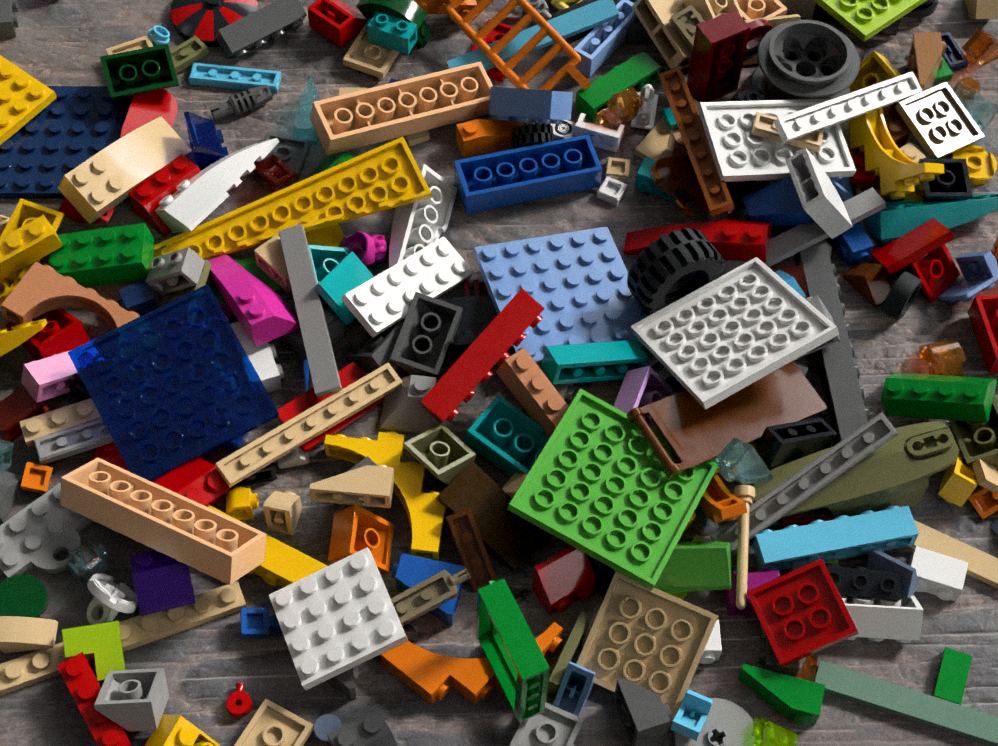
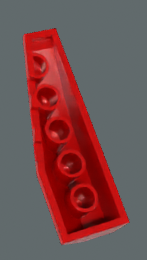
[623,219,772,263]

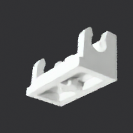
[574,113,625,153]

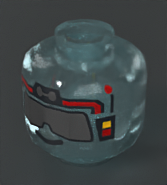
[67,542,109,582]

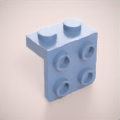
[938,251,998,303]

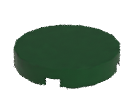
[0,574,49,618]

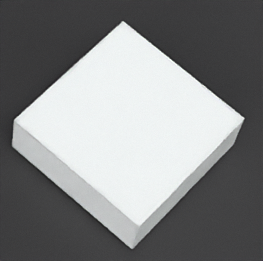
[597,176,628,206]

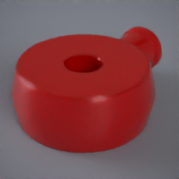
[226,682,253,718]

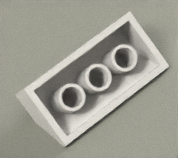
[840,594,923,643]

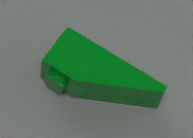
[738,664,825,726]

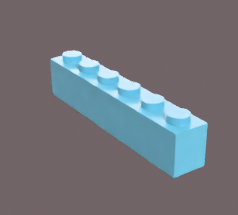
[752,506,919,571]

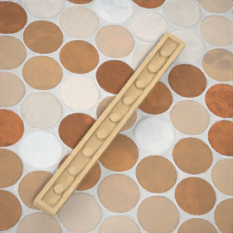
[0,581,247,696]

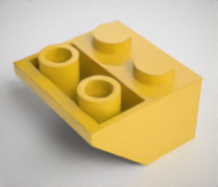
[145,714,221,746]

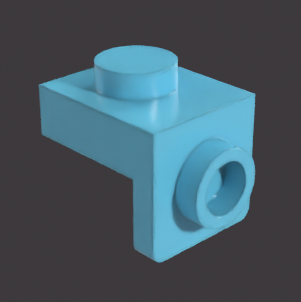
[670,690,713,741]

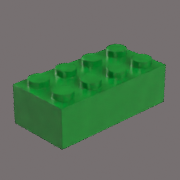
[48,223,155,288]

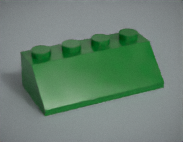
[881,373,997,423]

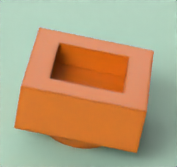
[20,462,53,494]

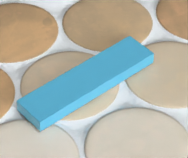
[189,62,282,94]

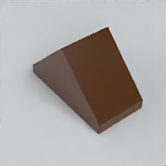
[842,263,891,308]

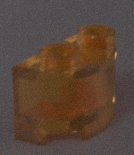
[594,87,643,128]
[919,339,967,377]

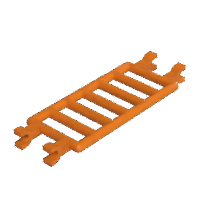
[444,0,591,91]

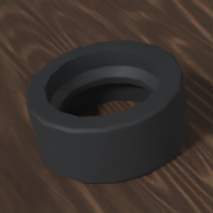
[882,271,922,320]

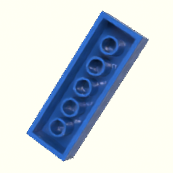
[454,134,602,214]

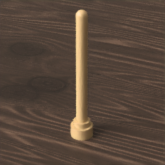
[734,485,755,610]

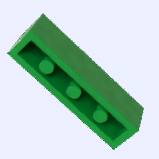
[575,51,661,123]

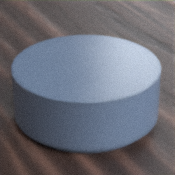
[314,714,342,744]

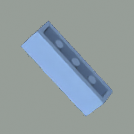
[574,0,637,78]

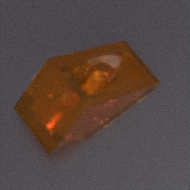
[962,28,998,66]

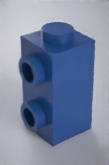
[828,222,874,267]

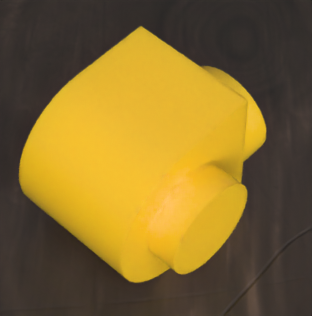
[226,487,259,520]

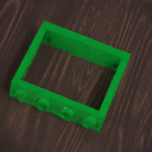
[476,579,550,723]

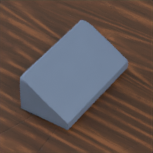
[867,548,919,599]

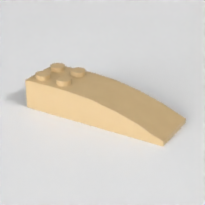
[58,116,192,224]

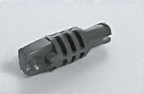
[210,85,273,121]

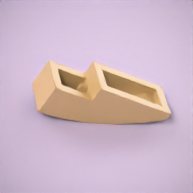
[0,616,58,654]

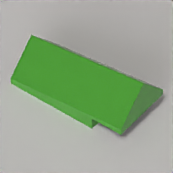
[654,541,732,593]

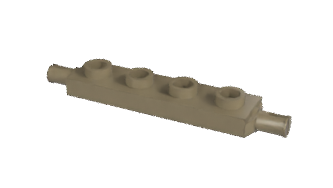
[391,568,471,626]

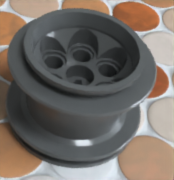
[750,20,860,100]

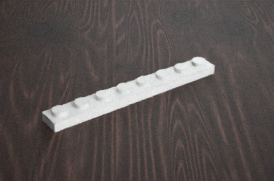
[773,71,923,143]

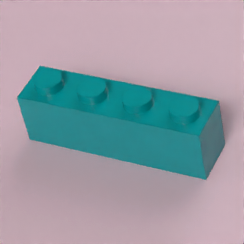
[541,340,648,385]

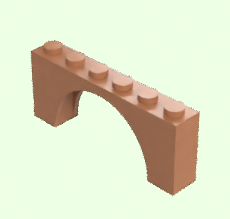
[1,261,165,385]

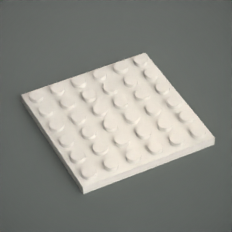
[631,257,839,410]

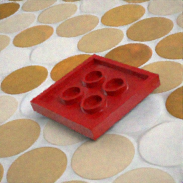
[747,558,859,668]

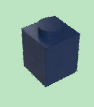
[117,280,158,318]

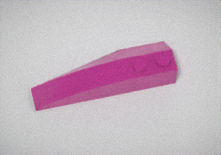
[204,254,300,347]

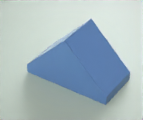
[553,661,596,717]

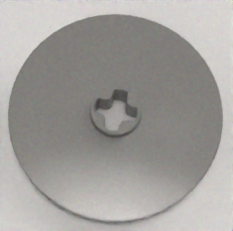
[674,698,759,746]

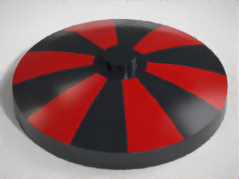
[171,0,259,47]

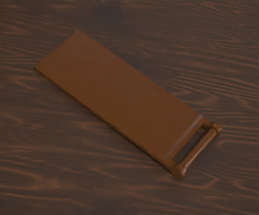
[626,361,827,479]

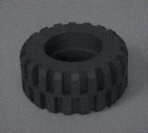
[627,228,724,316]

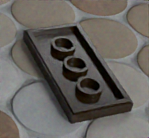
[436,461,549,572]

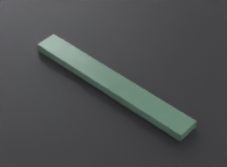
[814,660,998,746]

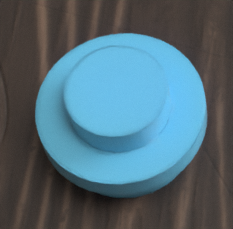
[148,25,170,45]

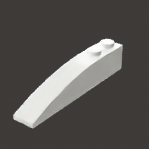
[155,138,280,233]
[389,164,457,268]

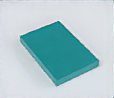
[314,251,374,325]

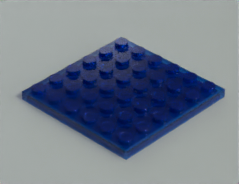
[67,284,279,482]

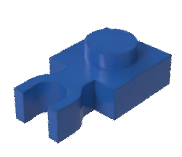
[240,608,283,638]

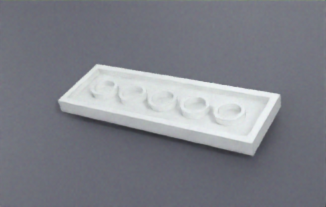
[341,236,474,337]

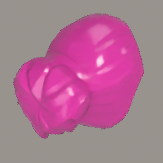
[342,231,387,266]

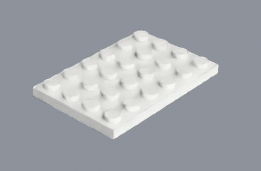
[698,98,856,182]

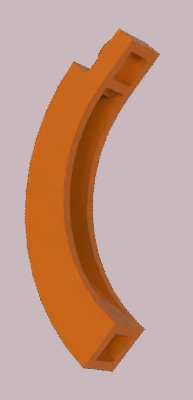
[698,473,747,523]

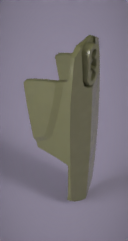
[753,421,959,517]

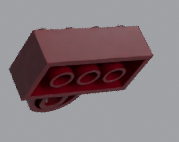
[687,10,773,102]

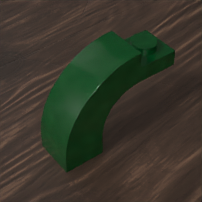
[356,0,433,49]

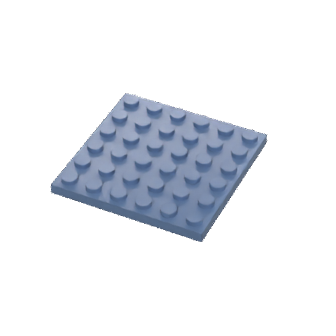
[473,227,648,366]

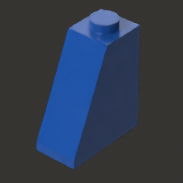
[742,175,815,226]
[392,553,465,626]

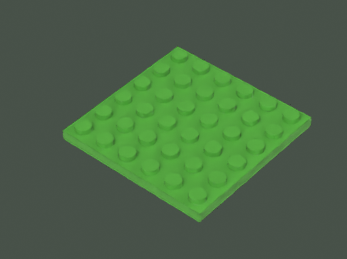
[507,388,719,590]

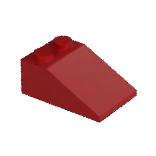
[6,308,92,361]

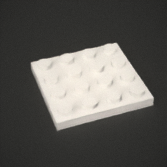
[269,547,408,690]

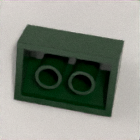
[100,44,179,99]

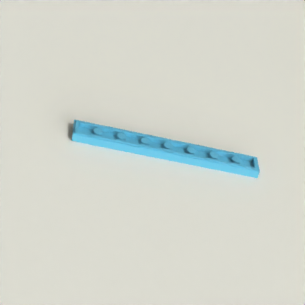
[446,0,619,71]

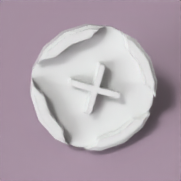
[87,573,139,625]

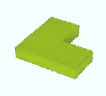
[62,621,125,681]

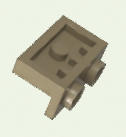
[669,5,704,51]

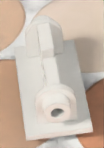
[631,84,658,130]

